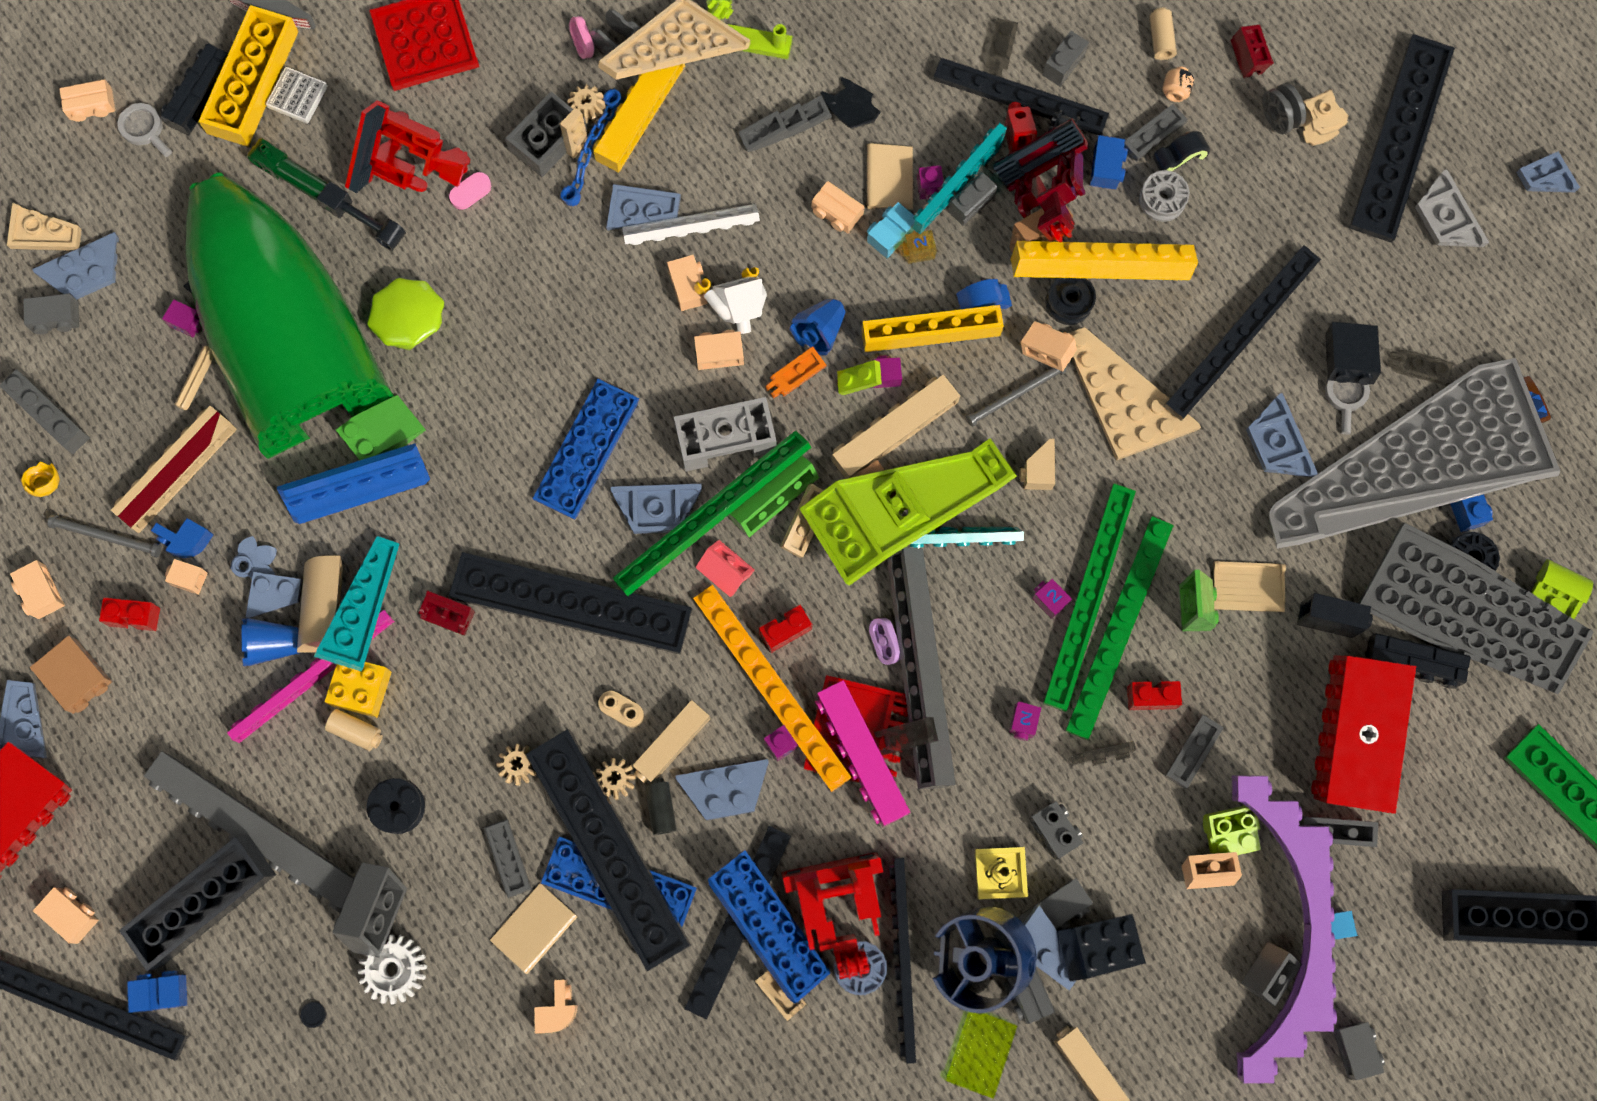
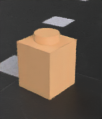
[165,559,208,595]

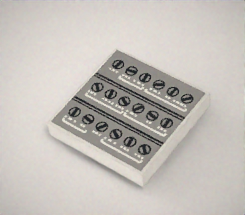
[266,67,328,124]

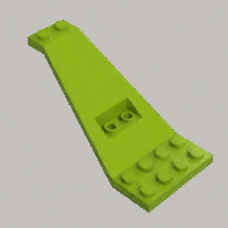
[799,438,1017,586]

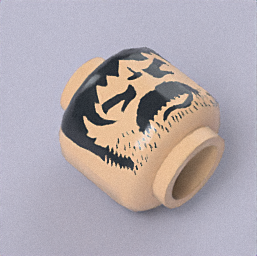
[1163,67,1194,102]

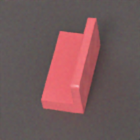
[696,540,755,597]

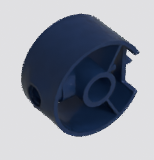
[933,907,1037,1013]

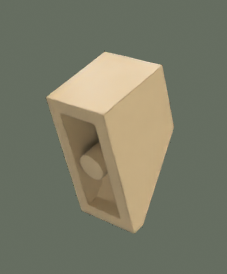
[1020,439,1055,490]

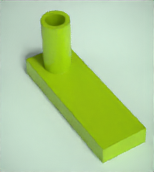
[728,24,793,59]

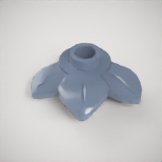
[231,536,277,579]

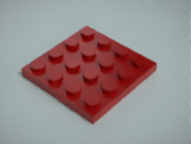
[369,0,480,91]

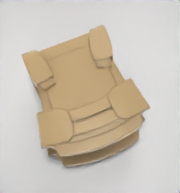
[1302,89,1349,146]

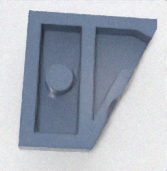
[1516,152,1580,192]
[246,572,303,618]

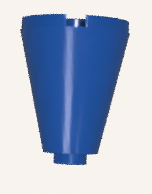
[242,618,303,666]

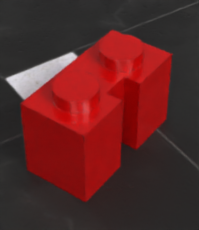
[99,598,160,631]
[759,604,813,653]
[1127,681,1182,710]

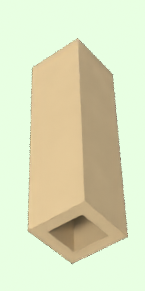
[633,700,710,784]
[1053,1026,1130,1101]

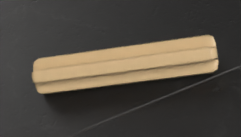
[175,345,214,410]

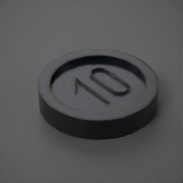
[300,1002,326,1028]

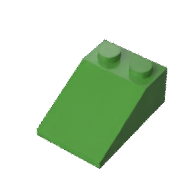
[336,395,426,460]
[1179,570,1219,631]

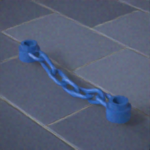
[561,89,623,206]

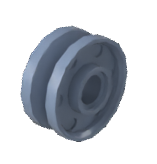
[834,941,887,995]

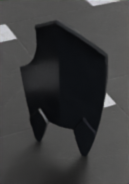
[821,77,881,129]

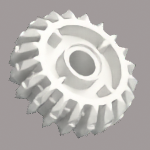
[358,935,427,1004]

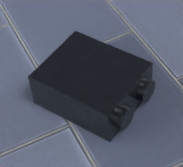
[1325,322,1381,385]
[1297,593,1373,638]

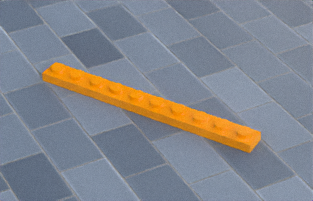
[693,585,851,792]

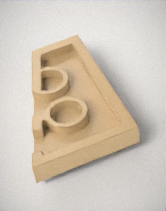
[7,203,82,250]

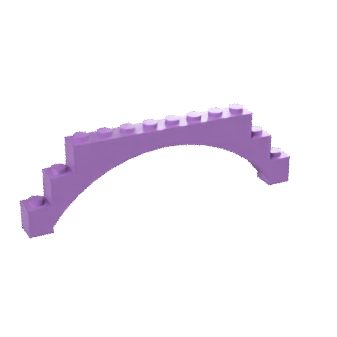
[1232,775,1337,1083]

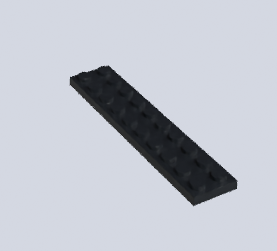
[1349,34,1455,243]
[449,552,692,655]
[526,729,691,972]

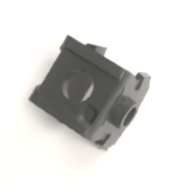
[591,9,640,55]

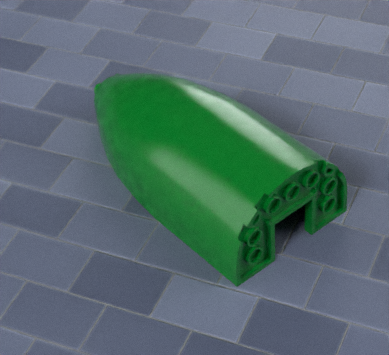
[185,173,394,459]

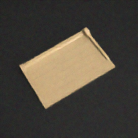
[867,144,913,210]
[1213,561,1286,612]
[490,883,577,974]

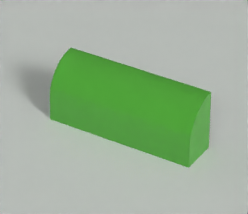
[728,456,819,537]

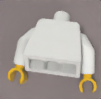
[694,267,767,334]

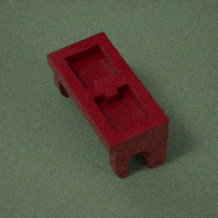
[1230,24,1274,79]
[419,591,475,636]

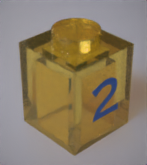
[901,230,937,264]

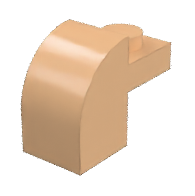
[535,980,578,1034]

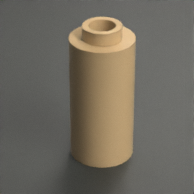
[1150,8,1177,60]
[325,709,383,751]

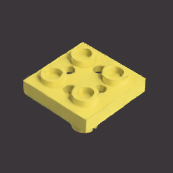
[975,847,1028,900]

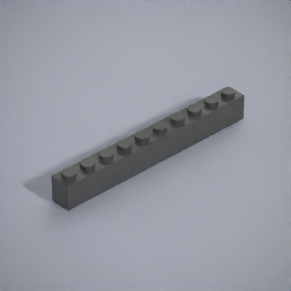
[887,547,956,789]
[144,751,354,913]

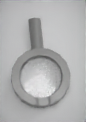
[117,103,172,157]
[1324,380,1370,435]

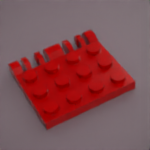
[803,675,908,783]

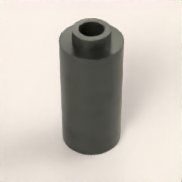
[645,778,677,835]

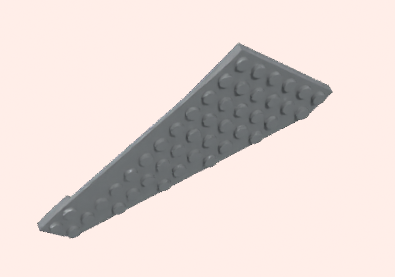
[1269,358,1560,549]

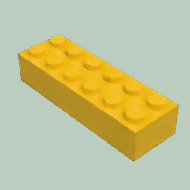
[199,5,299,147]

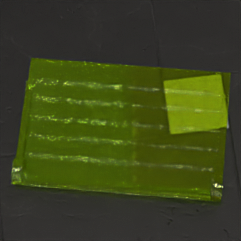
[945,1012,1017,1099]

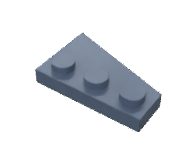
[606,184,681,230]
[0,680,47,758]
[1008,904,1076,991]

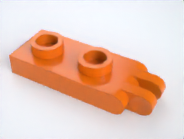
[765,346,827,398]

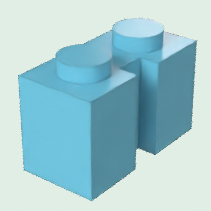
[867,202,915,258]

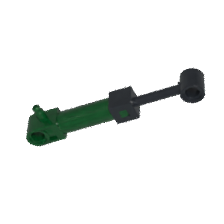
[246,138,406,251]

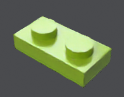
[837,360,882,395]

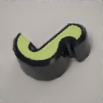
[1153,131,1210,171]

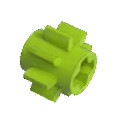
[705,0,734,20]

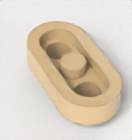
[598,691,644,728]

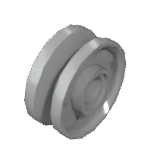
[1139,170,1190,222]

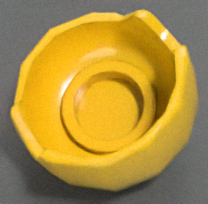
[21,462,60,497]

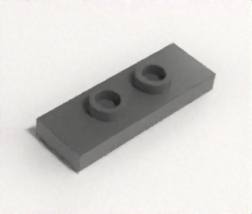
[484,819,532,898]

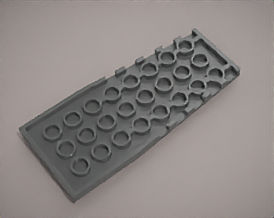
[1358,522,1594,694]

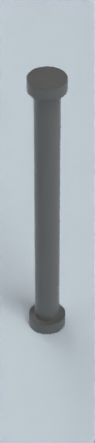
[966,367,1066,427]
[47,514,162,558]

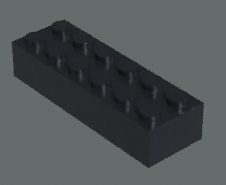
[119,835,276,971]
[1441,889,1597,947]

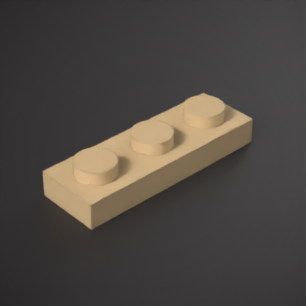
[560,108,588,159]
[780,484,824,558]

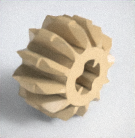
[567,84,606,124]
[497,744,537,786]
[595,758,636,800]

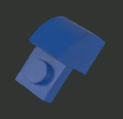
[956,279,1012,309]
[151,518,213,558]

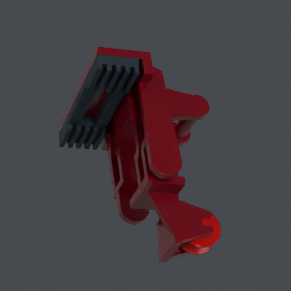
[993,118,1088,243]

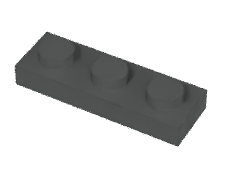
[1124,104,1188,162]
[1165,715,1224,789]

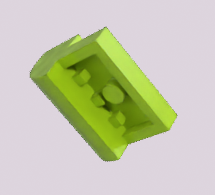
[1531,559,1593,619]
[1203,806,1261,855]

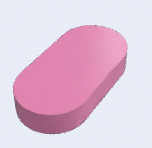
[569,16,594,59]
[449,172,491,210]

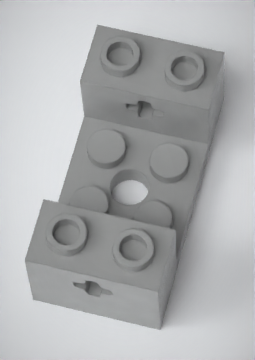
[674,397,777,472]

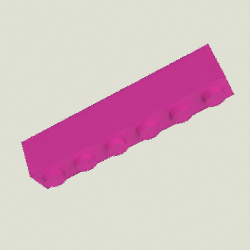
[815,680,910,828]

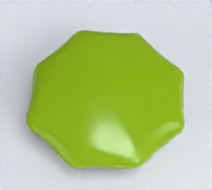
[367,278,444,350]

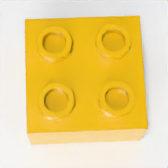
[325,662,392,718]

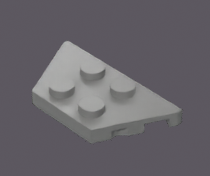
[1415,169,1489,247]

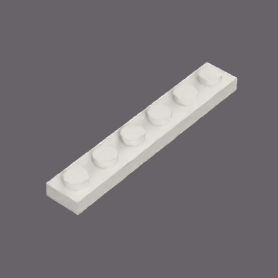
[622,204,760,245]

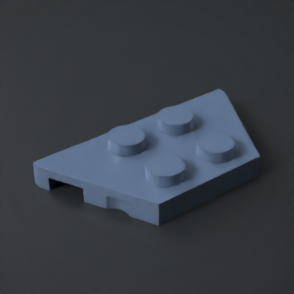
[33,232,119,300]
[1246,393,1318,477]
[611,484,702,534]
[676,759,769,821]

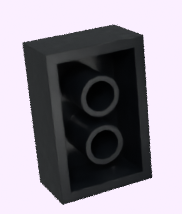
[1057,914,1146,982]

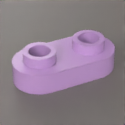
[869,618,900,665]

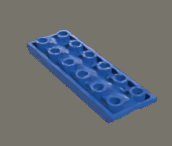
[532,379,639,520]
[277,443,430,524]
[541,837,697,927]
[708,850,831,1003]

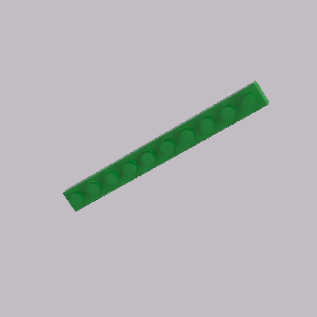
[613,430,812,596]
[1043,484,1136,712]
[1065,516,1174,741]

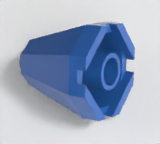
[790,299,846,355]

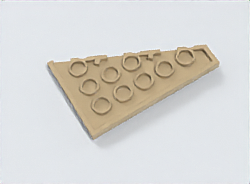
[598,0,751,80]
[1069,327,1201,460]

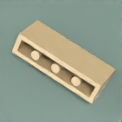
[297,556,343,653]

